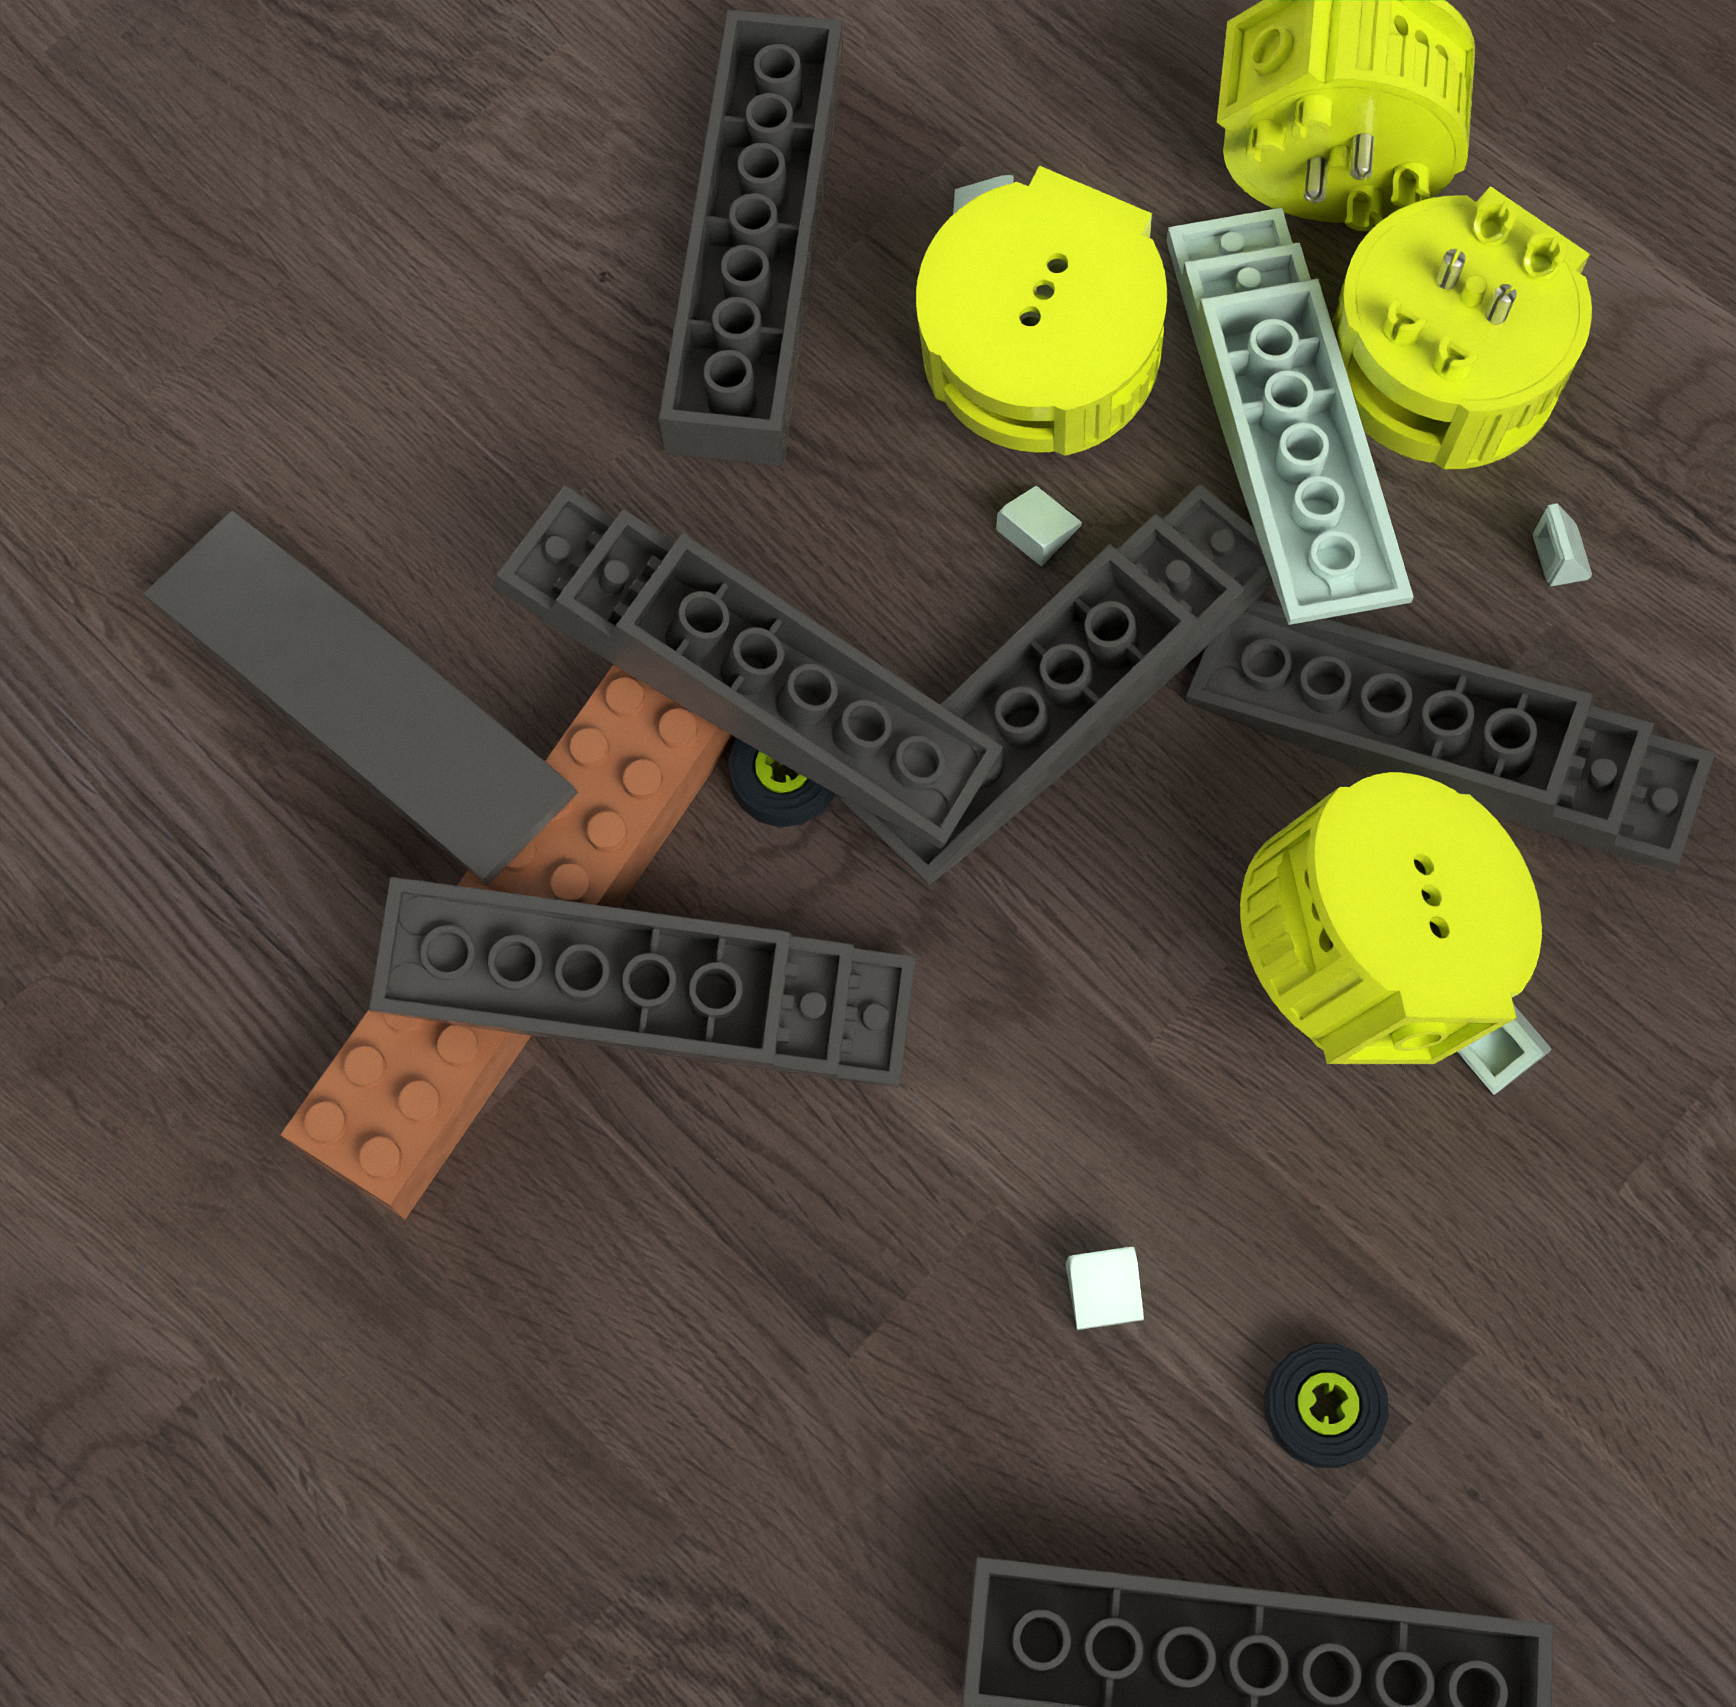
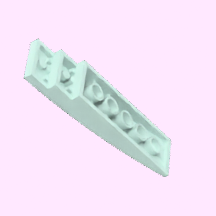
[1166,208,1414,625]

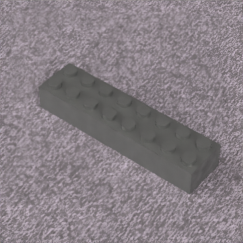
[659,9,844,466]
[961,1557,1554,1707]

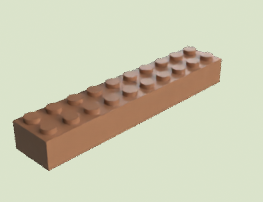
[280,664,736,1220]

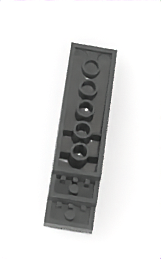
[841,484,1273,886]
[492,485,1003,849]
[143,511,578,885]
[1186,599,1716,874]
[369,877,916,1088]

